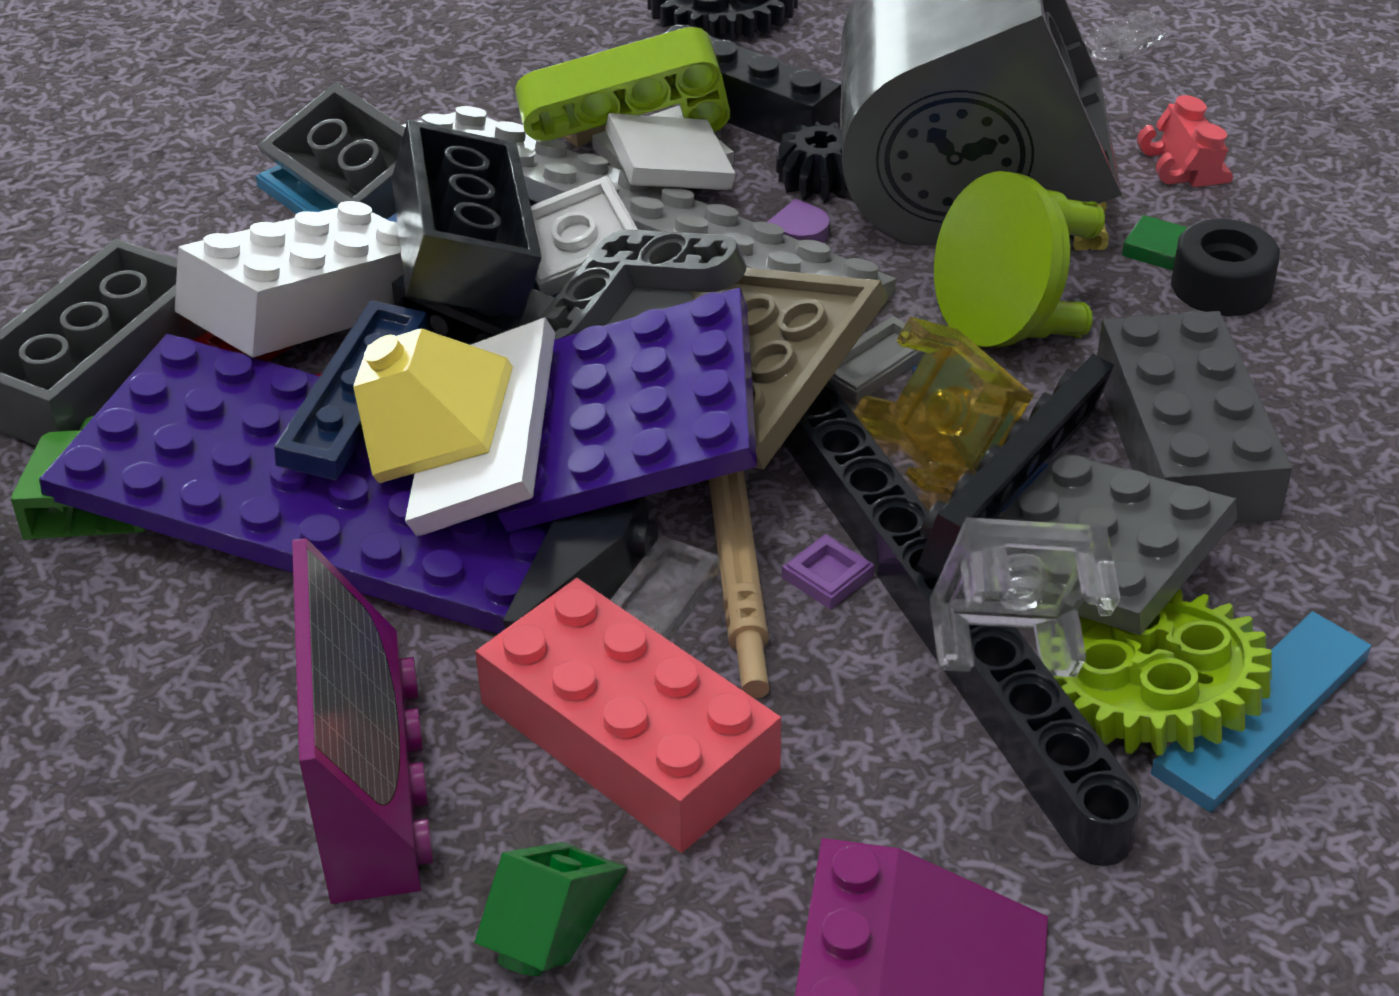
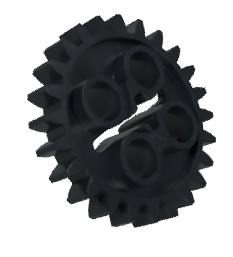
[647,0,798,42]

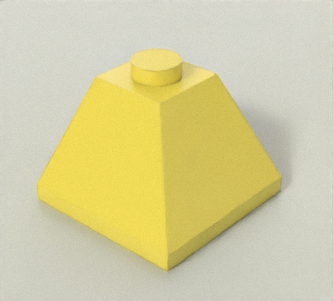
[353,328,513,483]

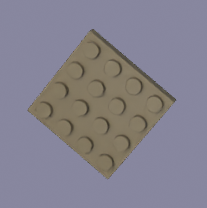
[691,267,888,469]

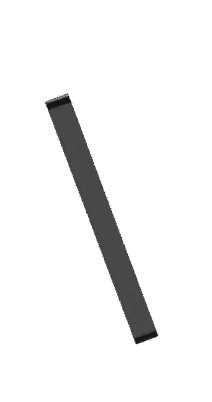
[784,381,1141,866]

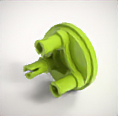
[934,171,1105,348]

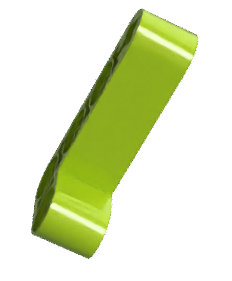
[515,27,730,141]

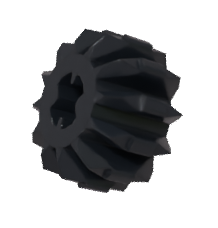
[776,121,848,203]

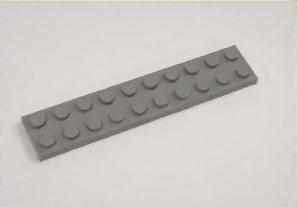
[403,106,897,298]

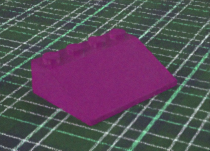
[795,838,1048,996]

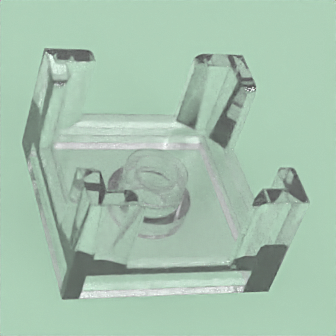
[930,517,1121,677]

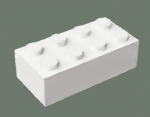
[175,201,403,358]

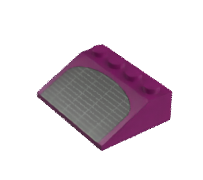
[292,538,434,904]

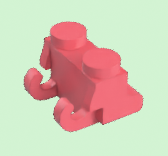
[1137,95,1233,187]

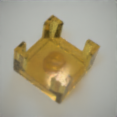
[854,316,1034,495]

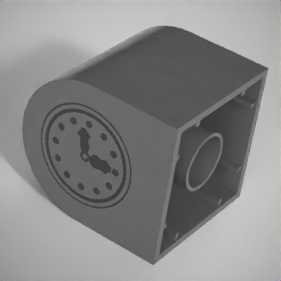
[841,0,1122,245]

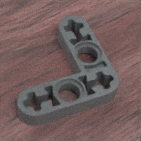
[538,230,747,340]

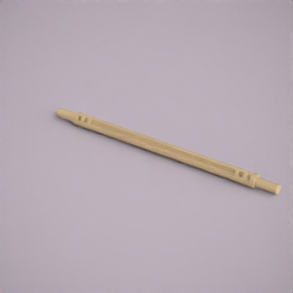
[709,470,769,699]

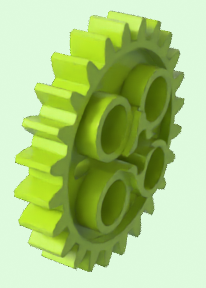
[1039,589,1272,755]

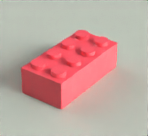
[475,578,781,853]

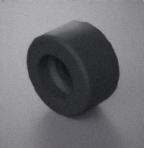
[1171,218,1280,317]

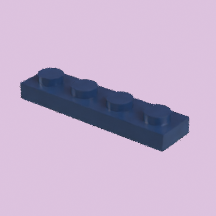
[274,300,427,480]

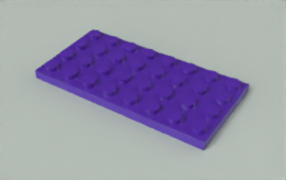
[39,334,553,634]

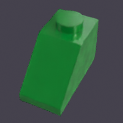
[474,842,628,976]

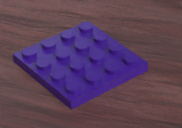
[497,287,757,533]

